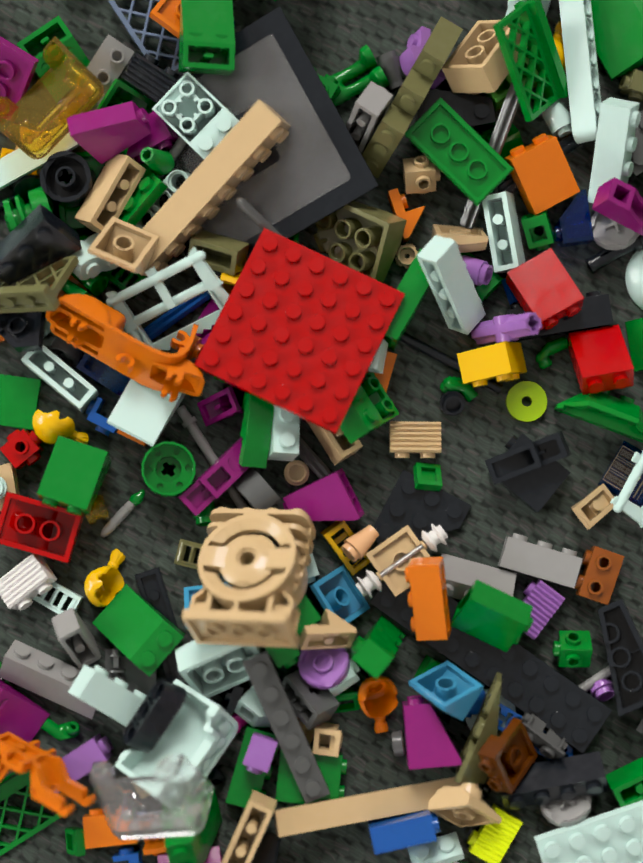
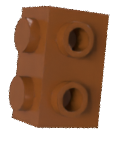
[575,546,625,605]

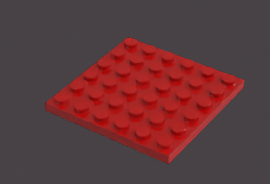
[194,228,405,434]

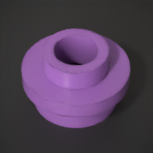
[590,679,615,702]

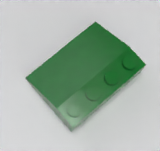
[591,0,643,81]

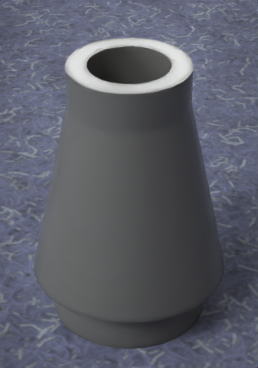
[376,50,404,90]

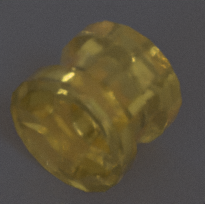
[85,494,110,525]

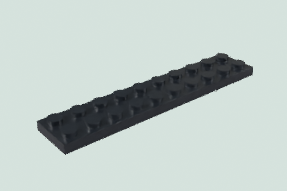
[370,582,613,753]

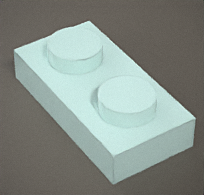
[407,832,465,863]

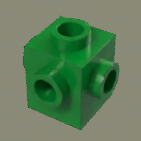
[553,630,593,668]

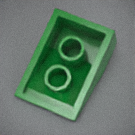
[92,584,185,677]

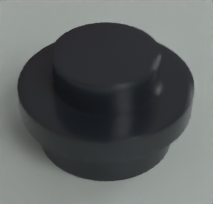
[439,391,465,416]

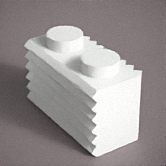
[0,553,57,611]

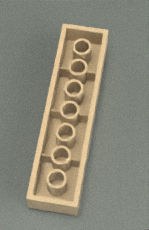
[140,99,291,276]

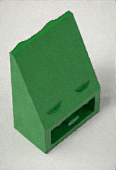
[179,0,235,76]
[17,15,90,108]

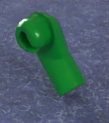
[440,376,478,402]

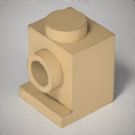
[313,722,343,757]

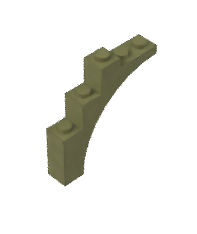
[362,16,463,179]

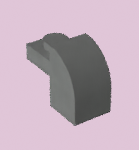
[233,467,285,510]

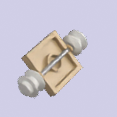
[355,524,448,598]

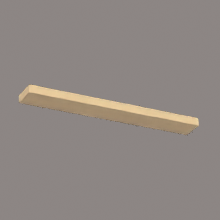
[274,776,479,837]

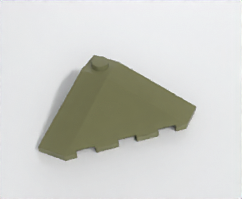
[313,201,407,283]

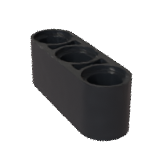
[123,679,186,753]

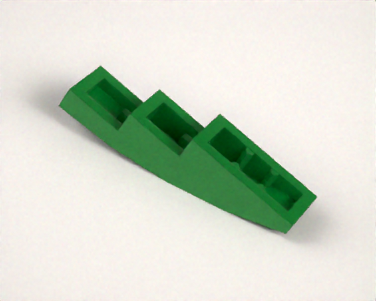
[239,391,274,468]

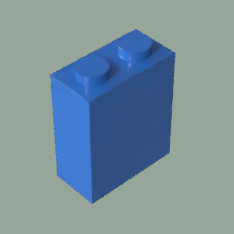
[368,809,440,855]

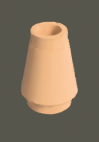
[341,525,379,562]

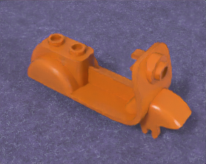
[45,294,205,402]

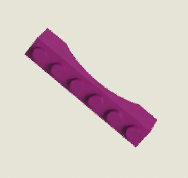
[592,177,643,236]

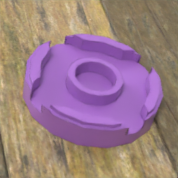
[298,648,350,690]

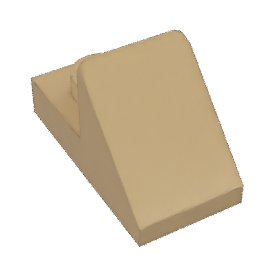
[571,483,614,530]
[299,609,357,650]

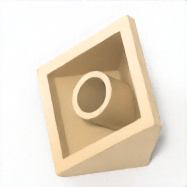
[88,216,159,274]

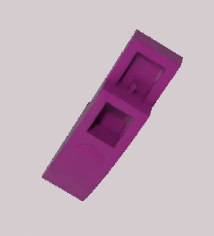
[178,437,249,516]

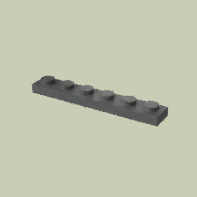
[243,650,330,804]

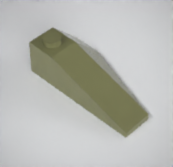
[455,672,502,783]

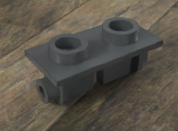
[521,712,568,760]

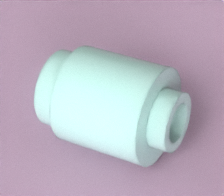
[542,99,572,138]

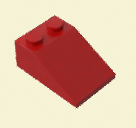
[0,492,85,563]

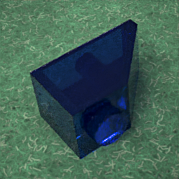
[553,189,594,248]

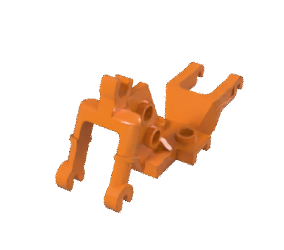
[0,731,96,817]

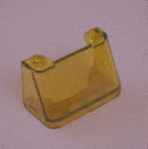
[0,36,104,159]

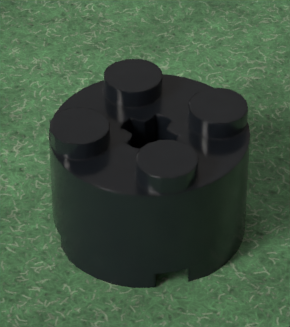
[40,151,96,208]

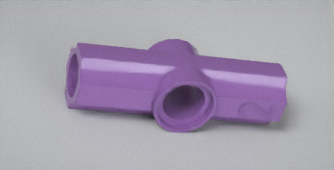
[471,312,542,345]

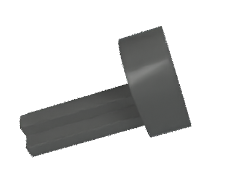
[49,337,83,367]

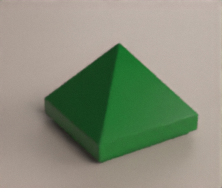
[335,689,360,713]

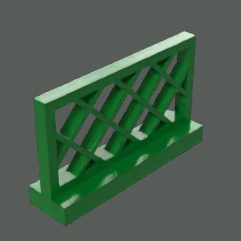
[493,0,568,122]
[0,770,67,856]

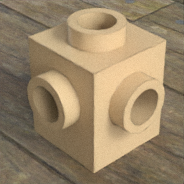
[403,156,441,194]

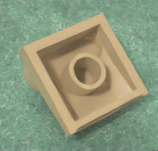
[432,224,488,253]
[428,783,502,828]

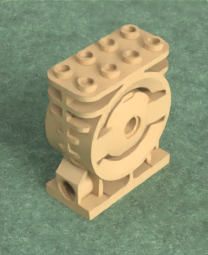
[182,507,316,648]

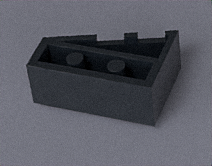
[415,89,496,132]
[0,204,82,285]

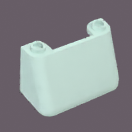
[114,679,238,810]

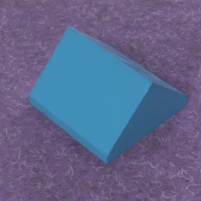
[310,564,370,623]
[409,660,483,721]

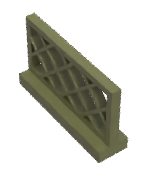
[0,255,79,314]

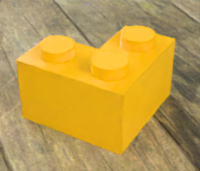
[457,342,527,388]

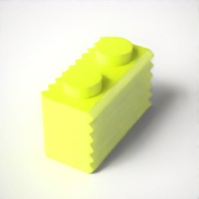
[467,804,523,863]

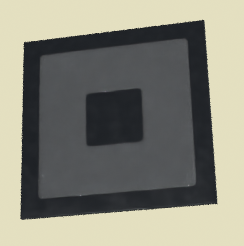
[152,6,379,282]

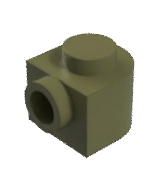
[619,69,643,102]

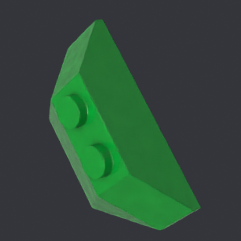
[554,390,643,443]

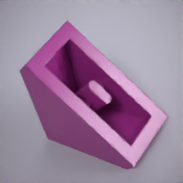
[197,386,243,427]

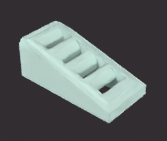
[33,582,84,614]

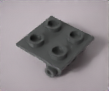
[105,648,157,695]

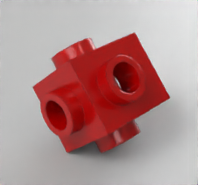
[0,429,44,469]

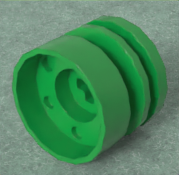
[2,186,55,232]
[142,442,195,497]

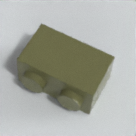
[188,230,249,276]

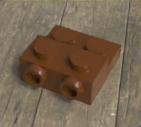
[478,718,538,794]

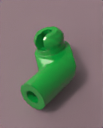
[535,336,569,369]
[41,718,80,741]

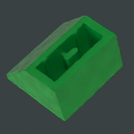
[340,372,400,444]

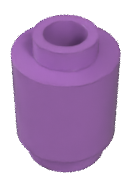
[462,255,493,286]

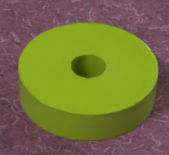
[506,381,547,422]

